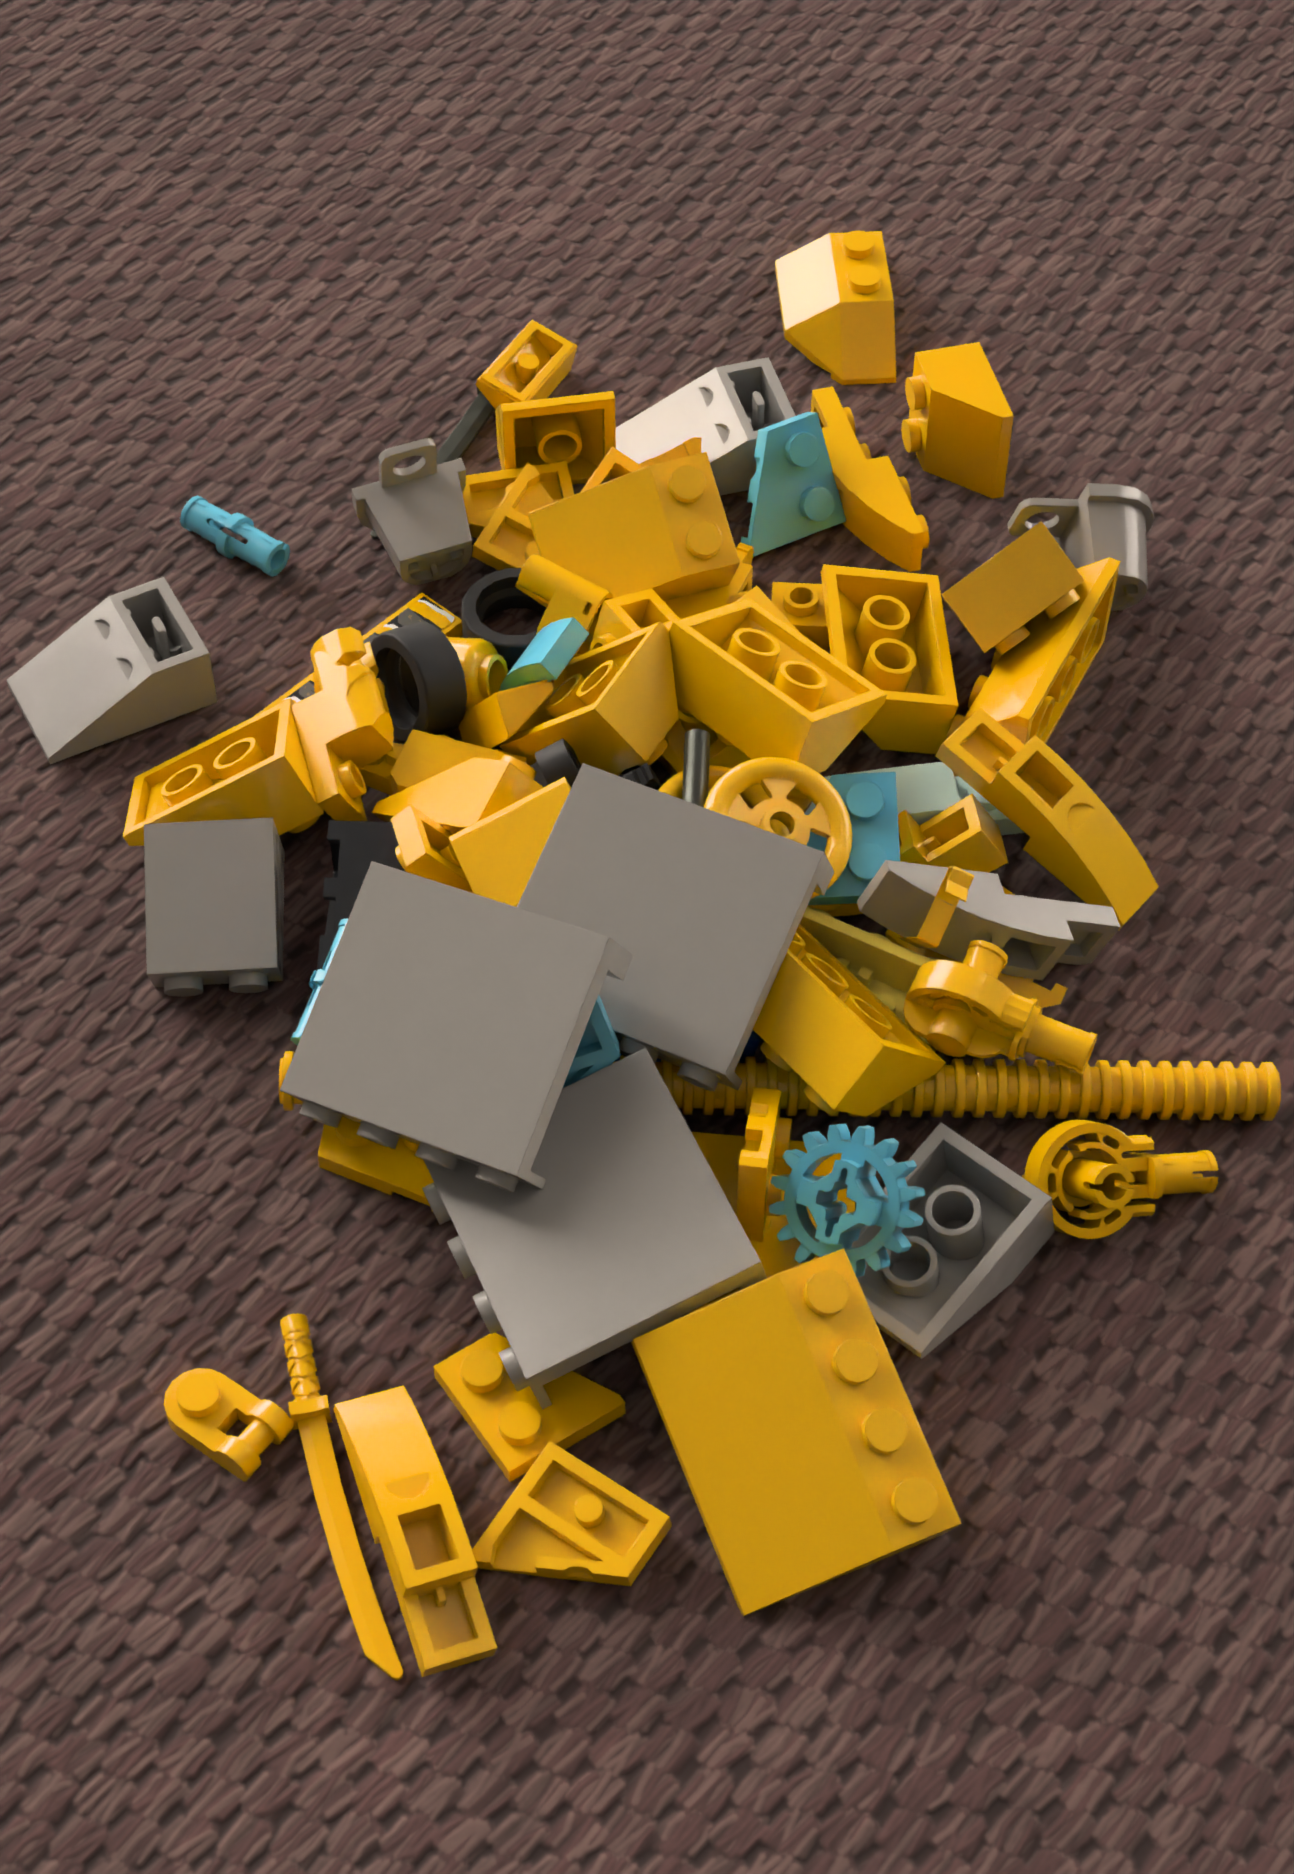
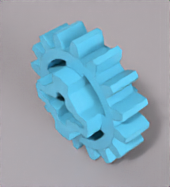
[769,1123,925,1277]

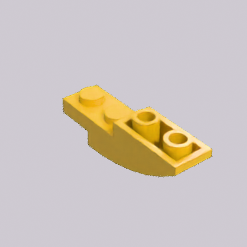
[811,386,929,572]
[935,707,1159,931]
[334,1385,497,1677]

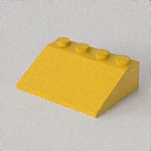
[631,1248,962,1616]

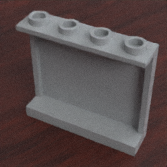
[517,763,834,1091]
[280,861,633,1193]
[422,1048,767,1409]

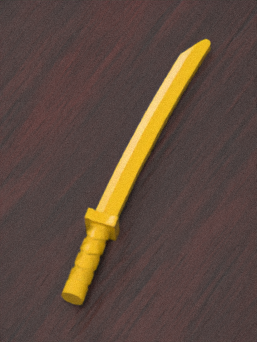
[280,1313,403,1681]

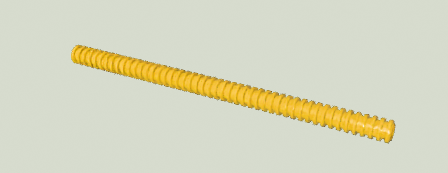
[279,1051,1281,1121]

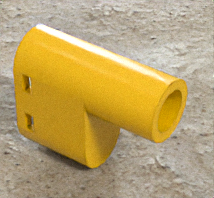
[518,554,613,655]

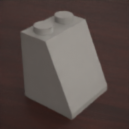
[144,817,285,997]

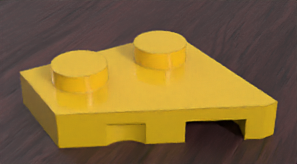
[736,1087,792,1242]
[472,1441,672,1586]

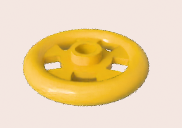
[704,757,852,899]

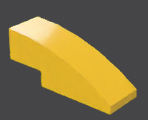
[828,794,1008,917]

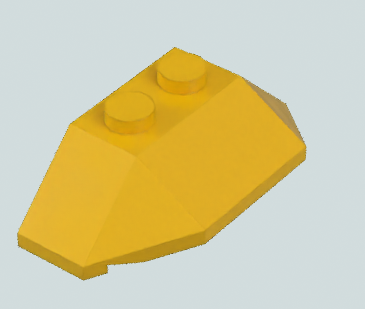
[775,230,896,385]

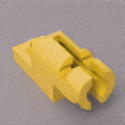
[291,627,394,821]

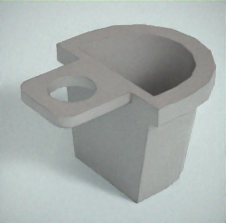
[352,438,472,585]
[1007,483,1154,611]

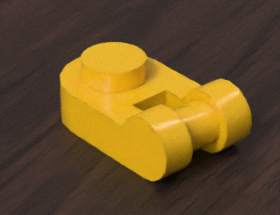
[164,1368,294,1481]

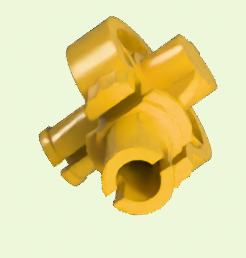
[903,940,1098,1075]
[1022,1120,1218,1239]

